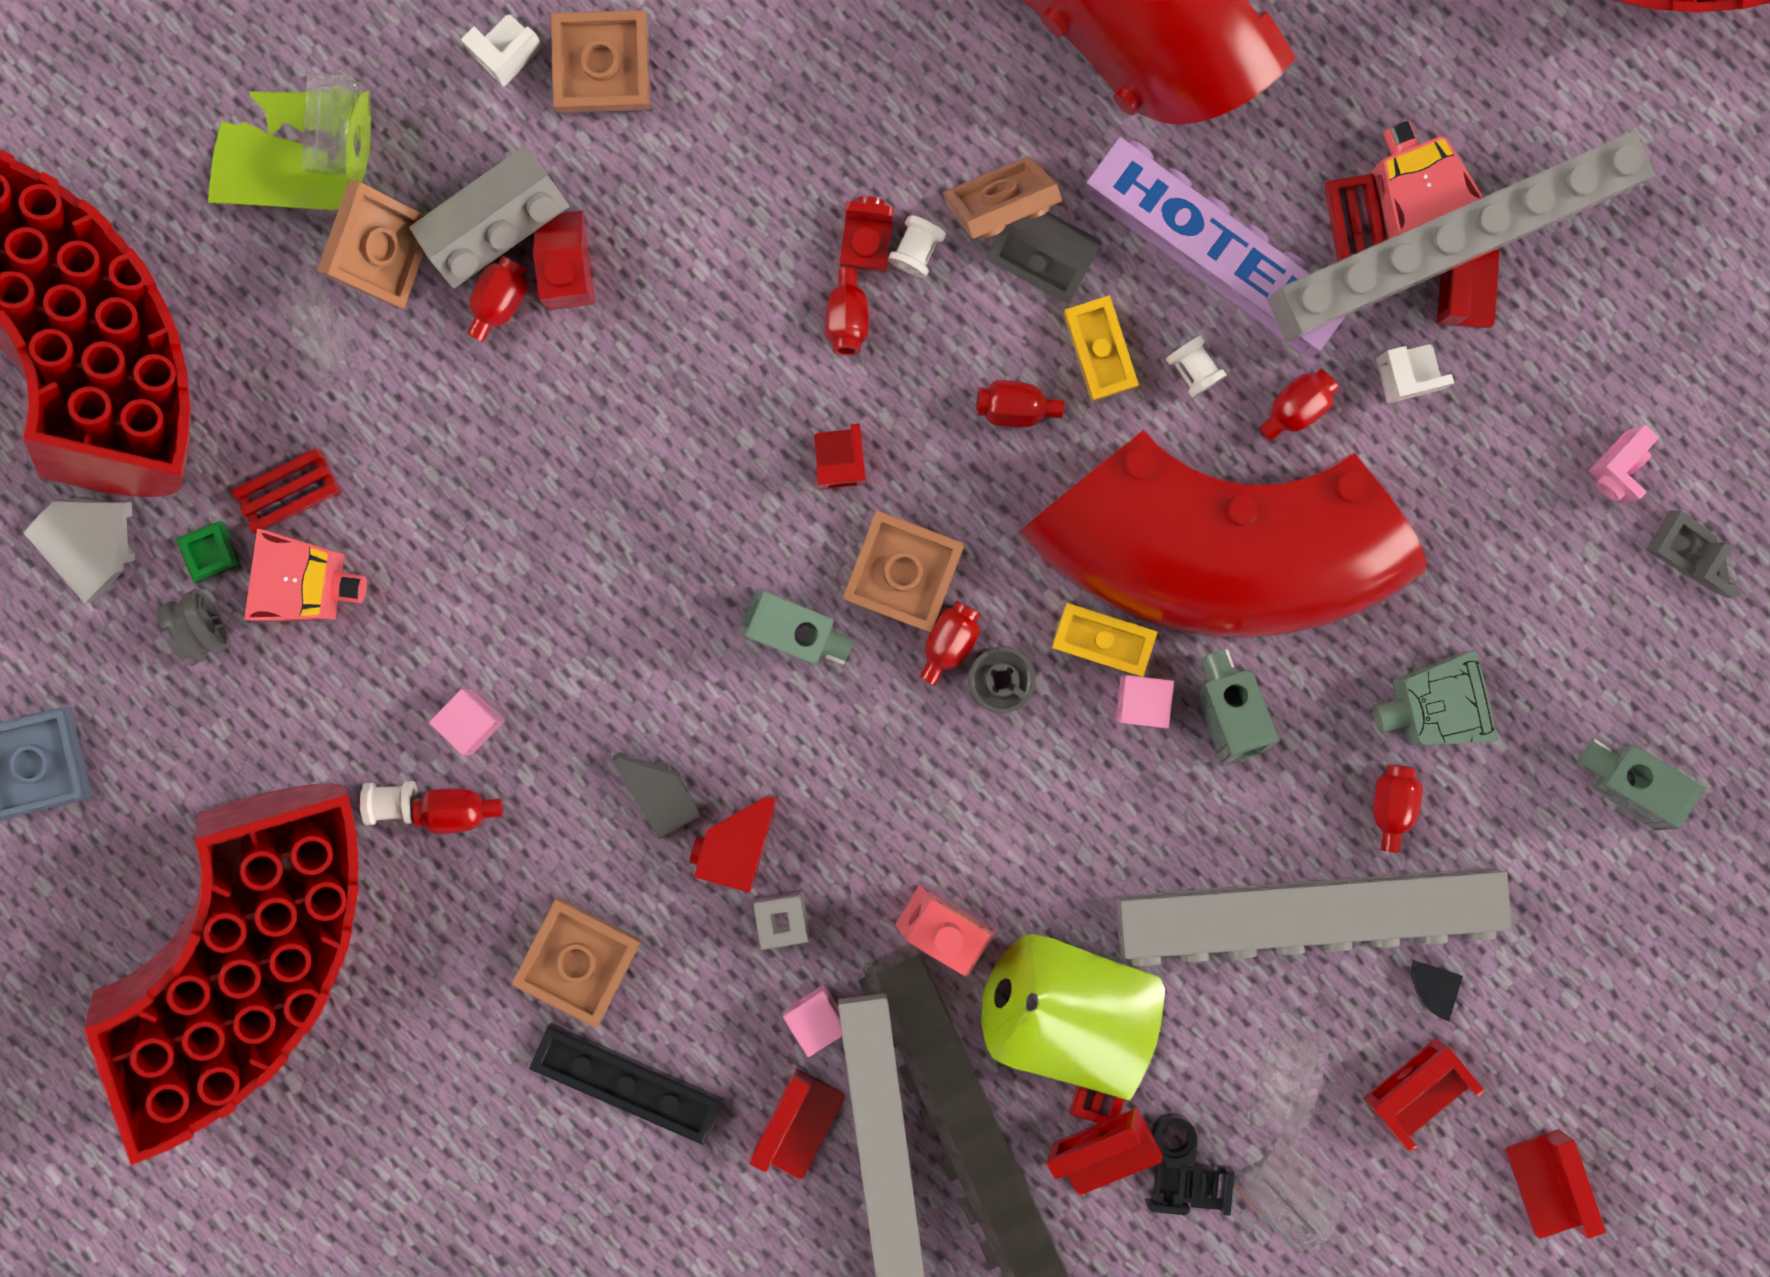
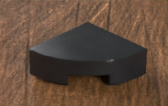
[1411,959,1463,1022]

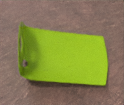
[208,90,371,210]
[981,934,1165,1101]

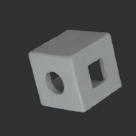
[753,890,810,950]

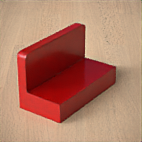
[1437,248,1500,328]
[749,1068,845,1179]
[1046,1107,1163,1195]
[1506,1129,1606,1239]

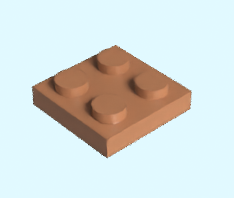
[551,10,650,113]
[943,156,1062,239]
[317,180,425,309]
[842,510,965,633]
[511,897,643,1029]

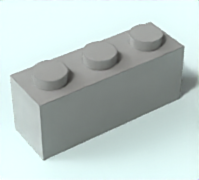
[409,144,570,289]

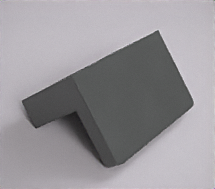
[986,212,1102,304]

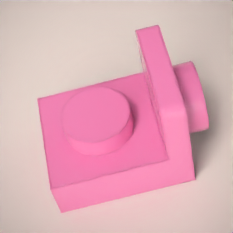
[1589,425,1659,503]

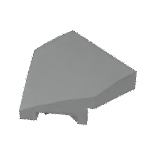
[23,497,135,604]

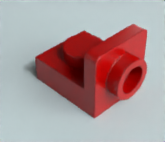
[839,196,894,273]

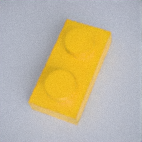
[1063,295,1139,402]
[1051,603,1158,677]

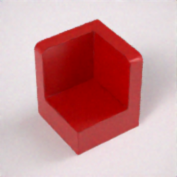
[814,423,866,490]

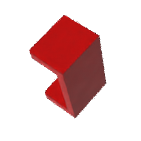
[1363,1038,1485,1153]

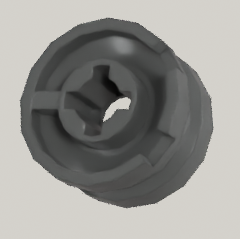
[157,589,230,665]
[968,647,1036,713]

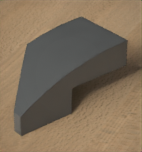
[1646,510,1737,598]
[613,752,701,839]

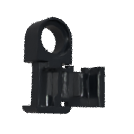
[1145,1113,1235,1216]

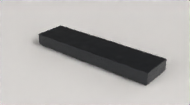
[529,1023,724,1145]

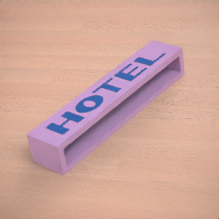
[1082,137,1345,359]

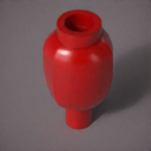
[466,255,527,343]
[825,267,869,356]
[1258,368,1339,443]
[976,380,1064,427]
[919,600,981,686]
[1373,764,1423,853]
[413,788,504,834]

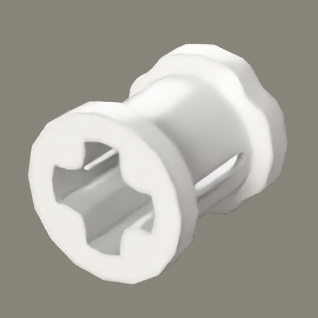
[888,215,946,278]
[1165,335,1227,398]
[360,781,418,825]

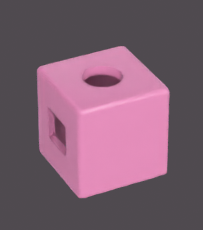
[1116,675,1174,729]
[429,689,505,756]
[783,985,842,1057]

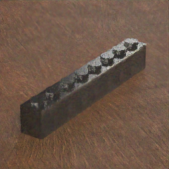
[859,943,1070,1277]

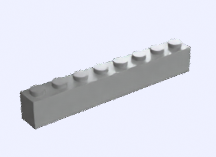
[1267,130,1656,342]
[1115,868,1512,966]

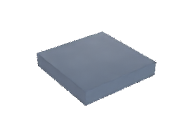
[0,706,92,821]

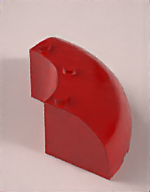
[1021,0,1296,124]
[0,149,191,497]
[1019,429,1427,638]
[84,783,359,1166]

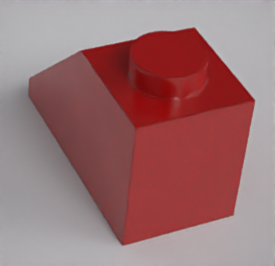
[533,210,596,311]
[689,794,778,893]

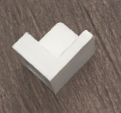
[461,15,543,87]
[1376,344,1454,404]

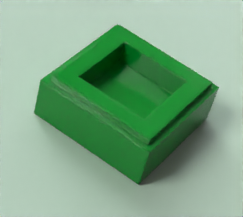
[176,521,242,583]

